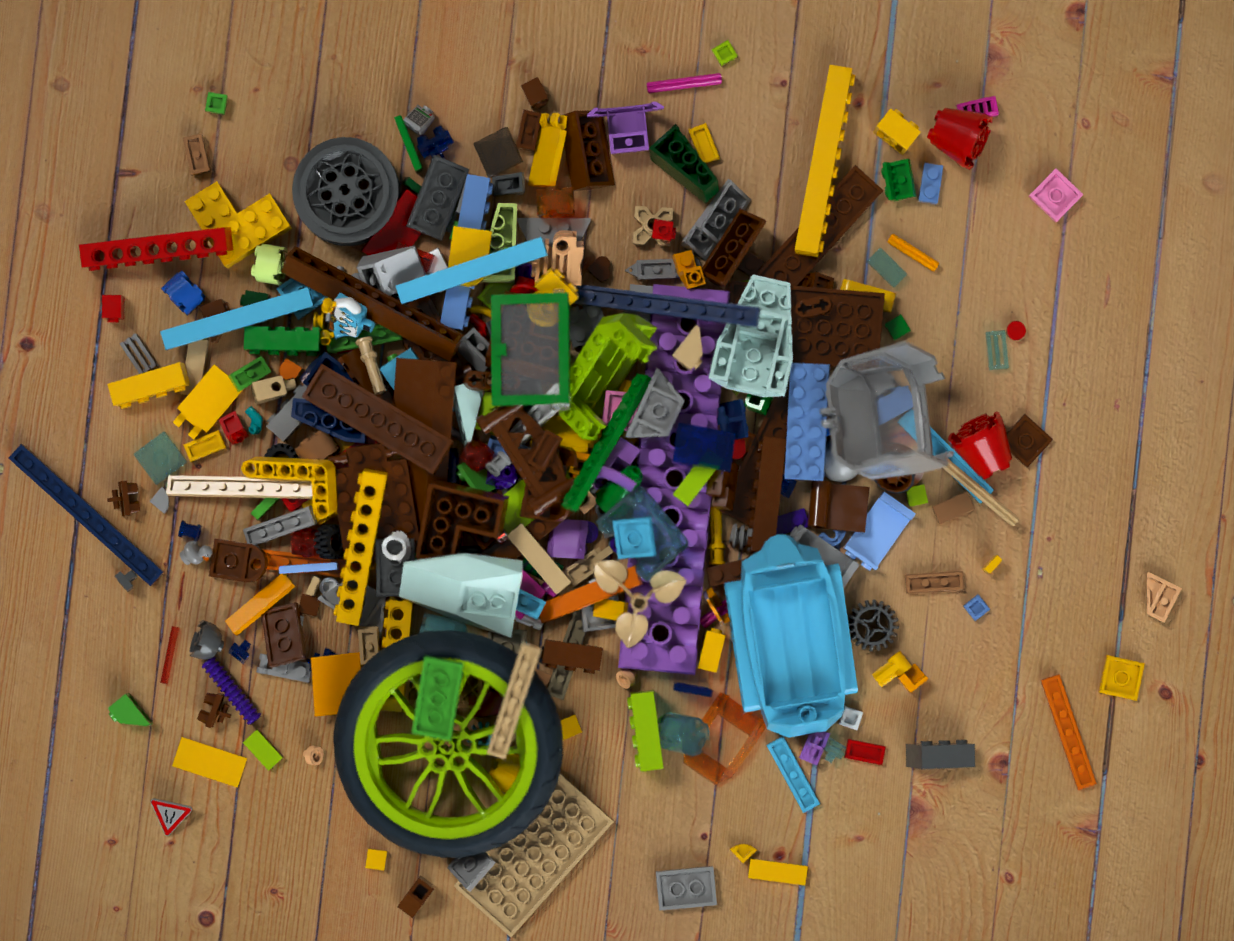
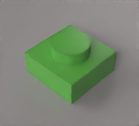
[205,92,228,115]

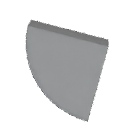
[150,487,169,514]

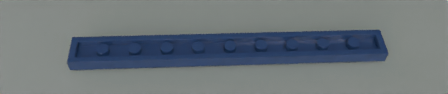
[573,285,761,328]
[8,444,164,586]

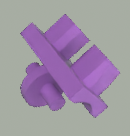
[799,731,830,766]

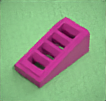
[956,96,999,117]

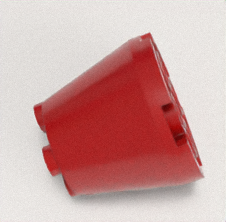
[927,108,993,170]
[948,412,1012,479]

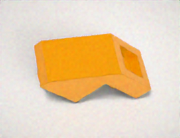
[672,250,706,289]

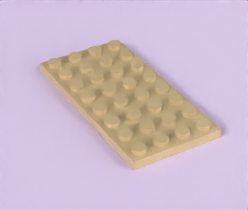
[454,773,614,937]

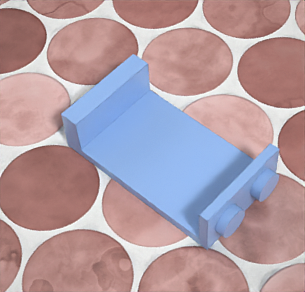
[843,492,916,571]

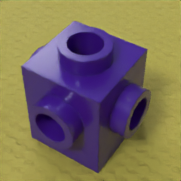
[485,464,518,490]

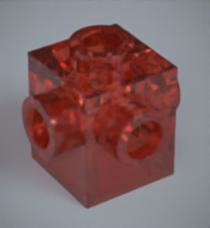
[460,439,495,472]
[291,528,318,557]

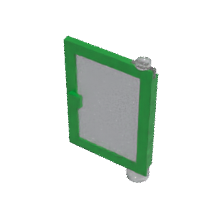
[491,289,570,411]

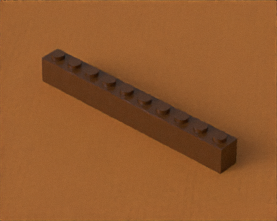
[281,246,464,361]

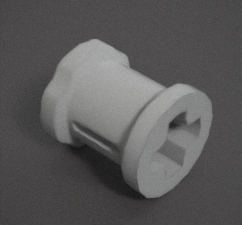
[486,451,511,477]

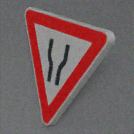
[151,798,193,836]

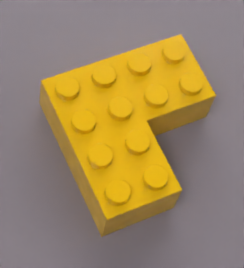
[184,181,293,268]

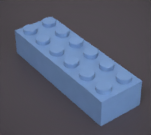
[784,362,830,481]

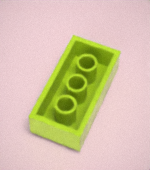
[627,690,663,772]

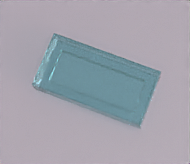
[866,247,907,288]

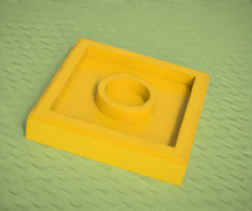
[1098,655,1145,701]

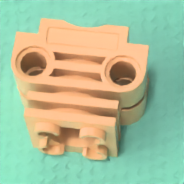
[531,230,584,286]

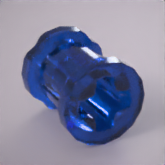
[178,520,202,541]

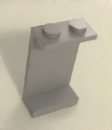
[790,524,859,588]

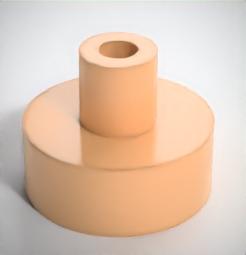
[616,668,636,689]
[303,745,324,766]

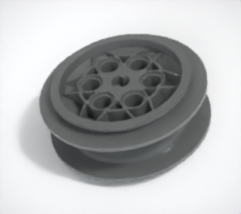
[292,137,401,246]

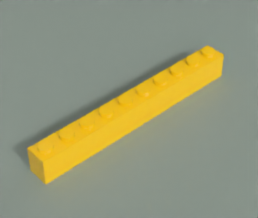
[795,65,856,257]

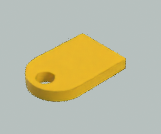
[448,226,492,287]

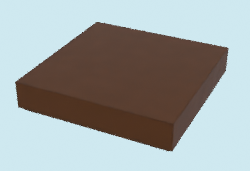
[1006,414,1053,468]

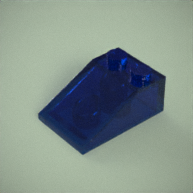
[672,423,736,472]

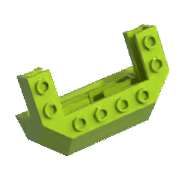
[559,313,657,441]

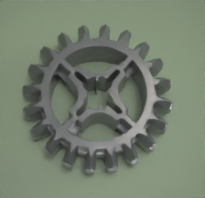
[848,600,899,652]

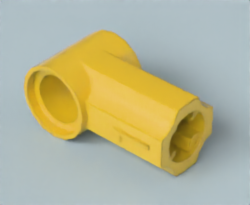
[871,651,912,688]

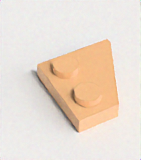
[1147,572,1182,623]

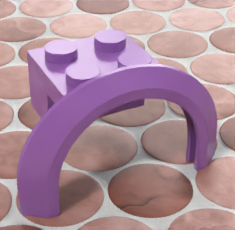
[587,101,664,154]
[592,437,640,493]

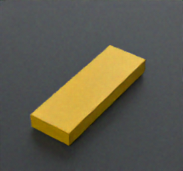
[748,858,808,885]

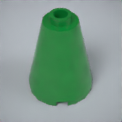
[595,466,643,518]

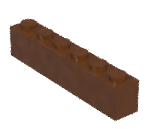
[747,437,787,554]

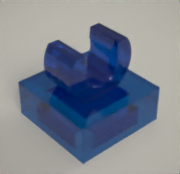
[780,474,797,499]
[229,640,251,665]

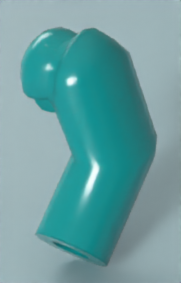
[245,406,263,435]

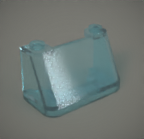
[596,486,689,582]

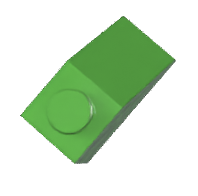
[108,693,153,726]

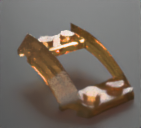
[683,692,766,785]

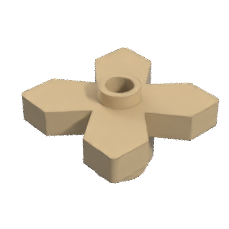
[633,206,673,247]

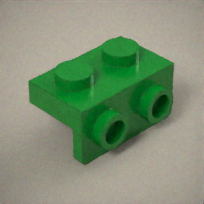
[881,159,916,201]

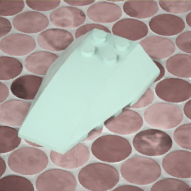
[709,274,793,397]

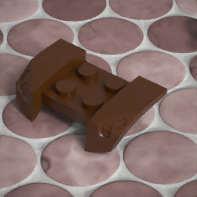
[520,441,578,522]

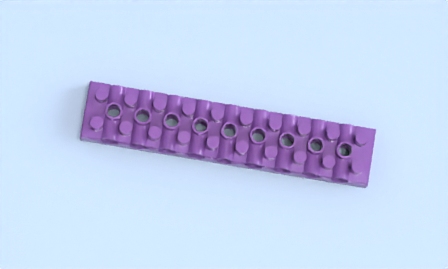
[618,284,730,675]

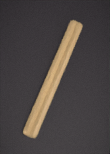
[943,459,1019,526]

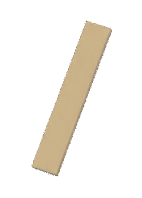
[487,642,542,759]

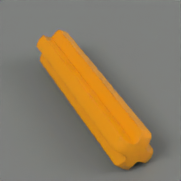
[887,234,939,271]

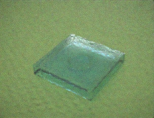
[133,431,187,485]

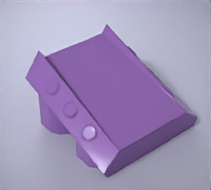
[547,520,588,559]

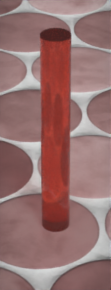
[160,626,179,684]

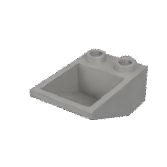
[351,246,426,296]

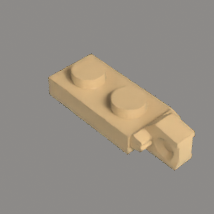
[563,545,614,587]

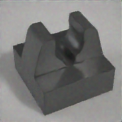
[115,570,137,592]

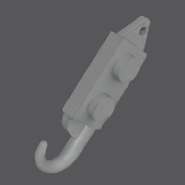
[625,256,701,280]

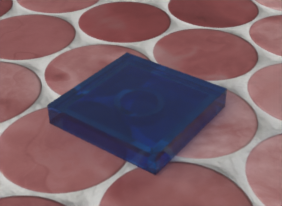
[672,682,712,697]

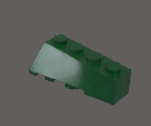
[649,124,719,204]

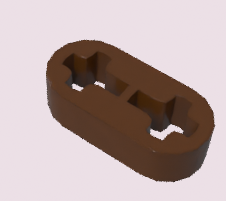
[795,296,832,318]

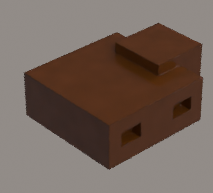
[706,457,739,511]

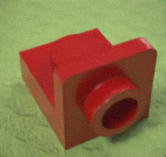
[218,411,249,445]

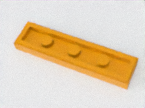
[225,574,296,636]

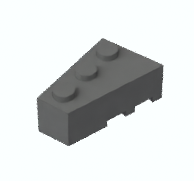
[906,739,975,769]

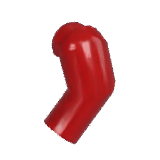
[469,313,487,338]

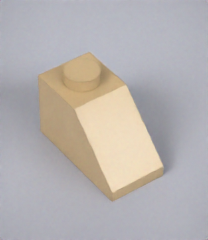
[672,325,703,371]

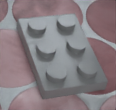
[656,866,717,911]

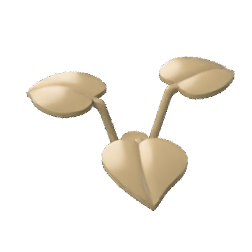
[594,560,686,648]

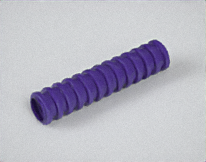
[201,656,261,725]

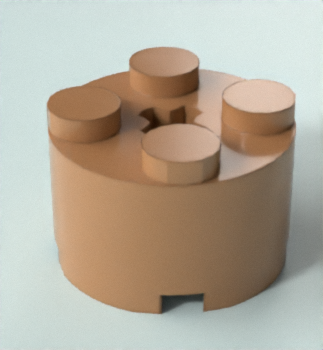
[295,430,341,460]

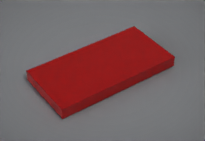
[361,189,421,255]

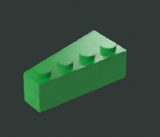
[244,326,323,357]

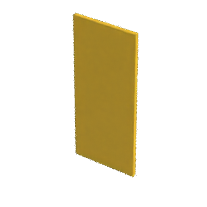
[172,737,247,788]

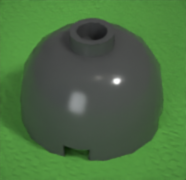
[189,620,224,660]

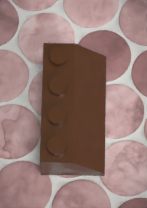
[559,111,615,191]
[702,208,767,289]

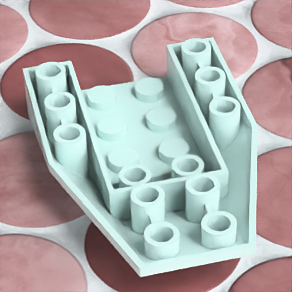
[399,553,523,638]

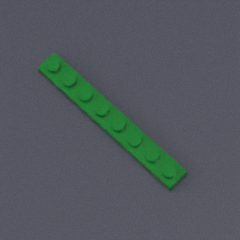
[561,374,652,512]

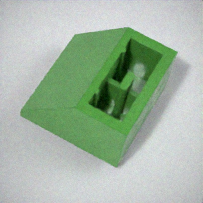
[456,455,496,492]

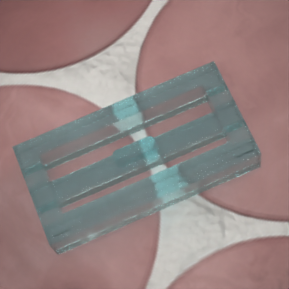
[985,330,1009,370]

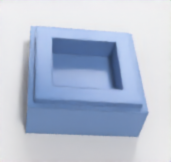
[963,594,990,621]

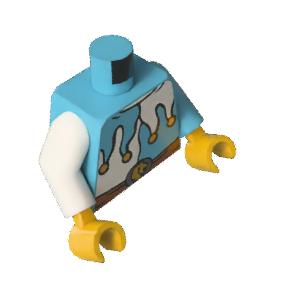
[320,293,375,345]

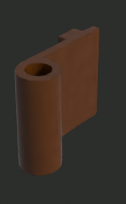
[807,480,870,533]

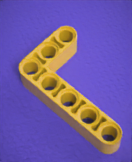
[241,456,337,519]

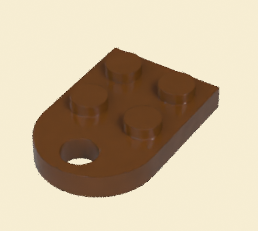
[209,538,268,582]

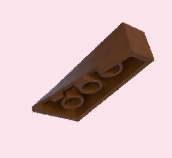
[338,348,396,407]

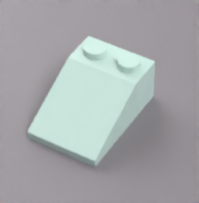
[453,381,483,448]

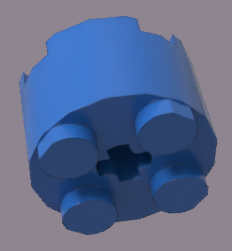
[161,271,206,316]

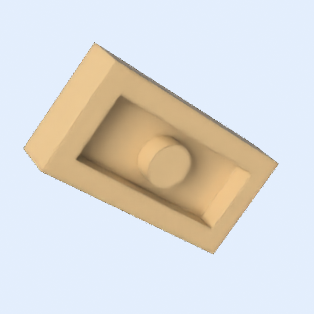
[358,626,380,664]

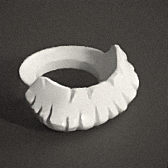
[382,531,411,563]

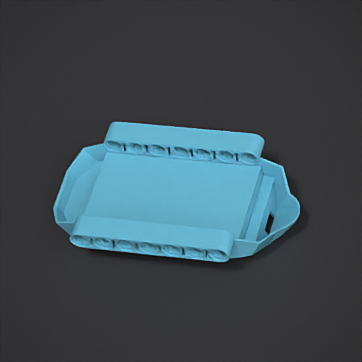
[724,534,858,738]

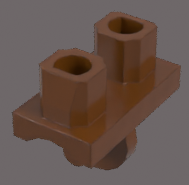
[107,481,140,517]
[197,693,232,728]

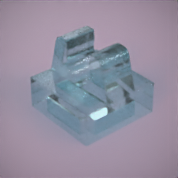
[824,737,846,763]

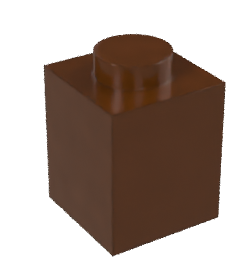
[521,77,549,109]

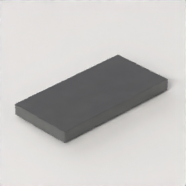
[406,155,470,241]

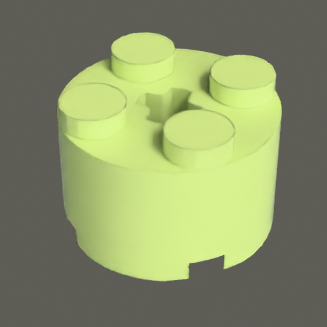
[251,244,288,285]

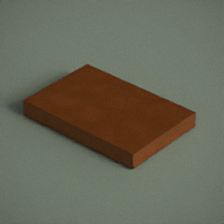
[261,602,306,668]

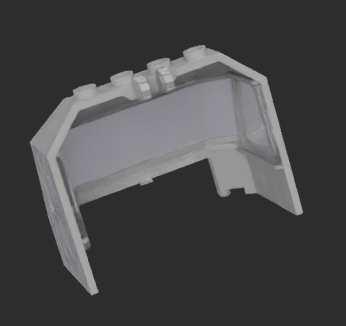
[820,341,954,480]

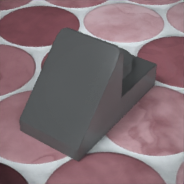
[492,172,525,196]

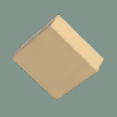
[306,576,322,596]

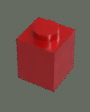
[102,295,125,323]

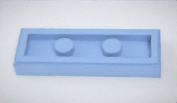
[279,562,339,574]

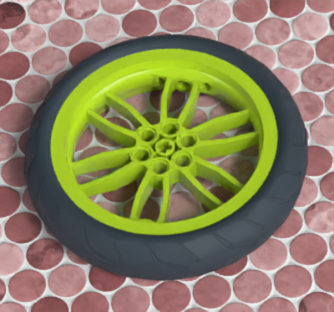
[333,630,563,858]

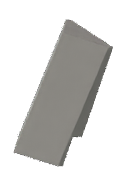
[681,179,751,261]

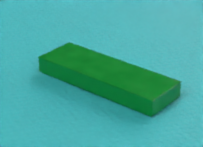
[394,115,423,173]

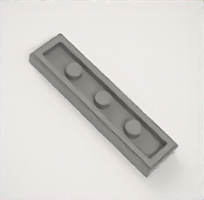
[243,506,317,545]

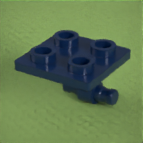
[717,399,748,441]

